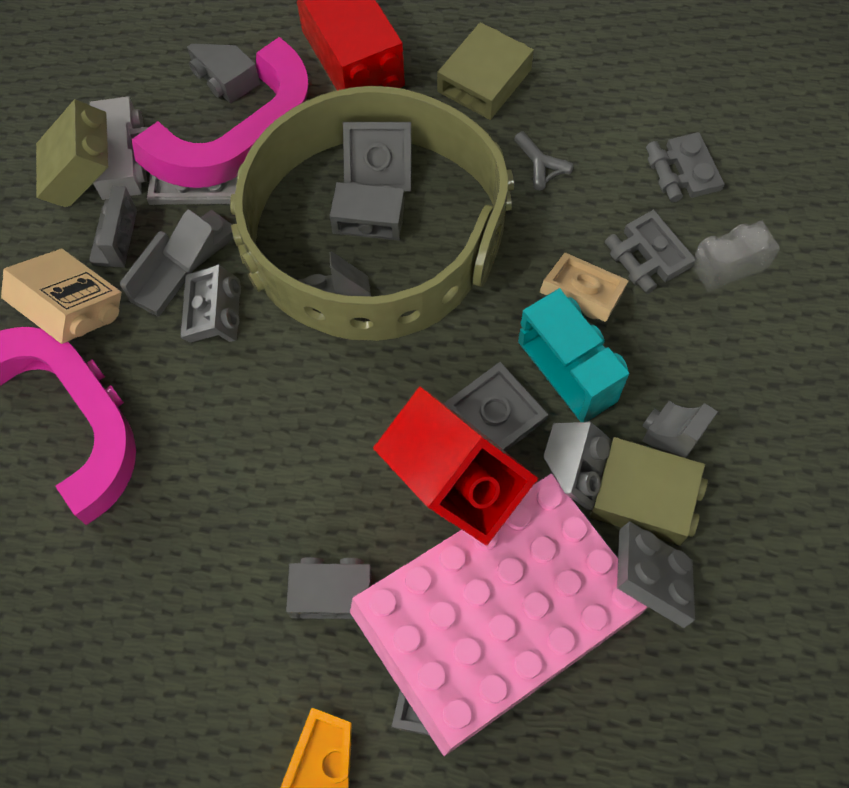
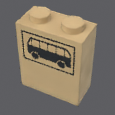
[1,249,122,344]

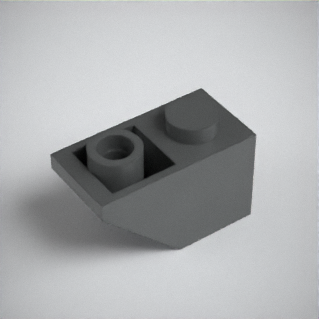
[187,44,260,104]
[544,422,611,510]

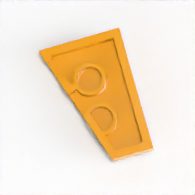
[280,708,352,788]

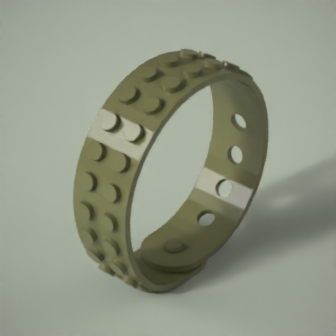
[230,86,514,341]

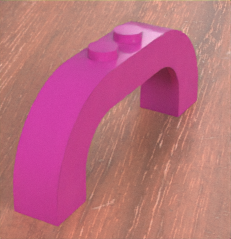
[132,37,308,188]
[0,327,136,525]

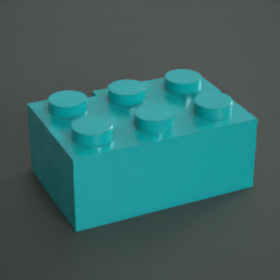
[518,288,629,422]

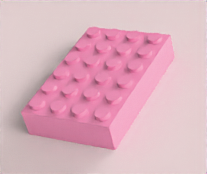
[350,474,648,757]

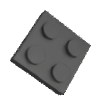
[343,122,412,191]
[444,362,548,452]
[617,521,695,628]

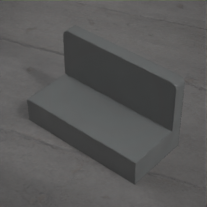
[120,231,193,317]

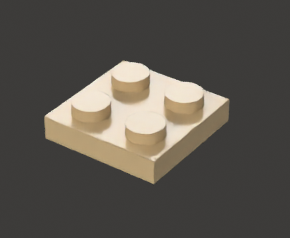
[540,253,629,322]

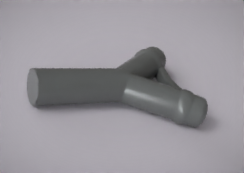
[514,131,574,191]

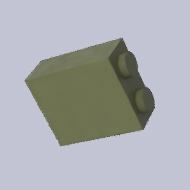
[437,22,534,120]
[36,99,108,207]
[589,437,708,546]

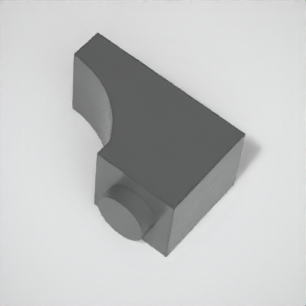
[642,401,718,458]

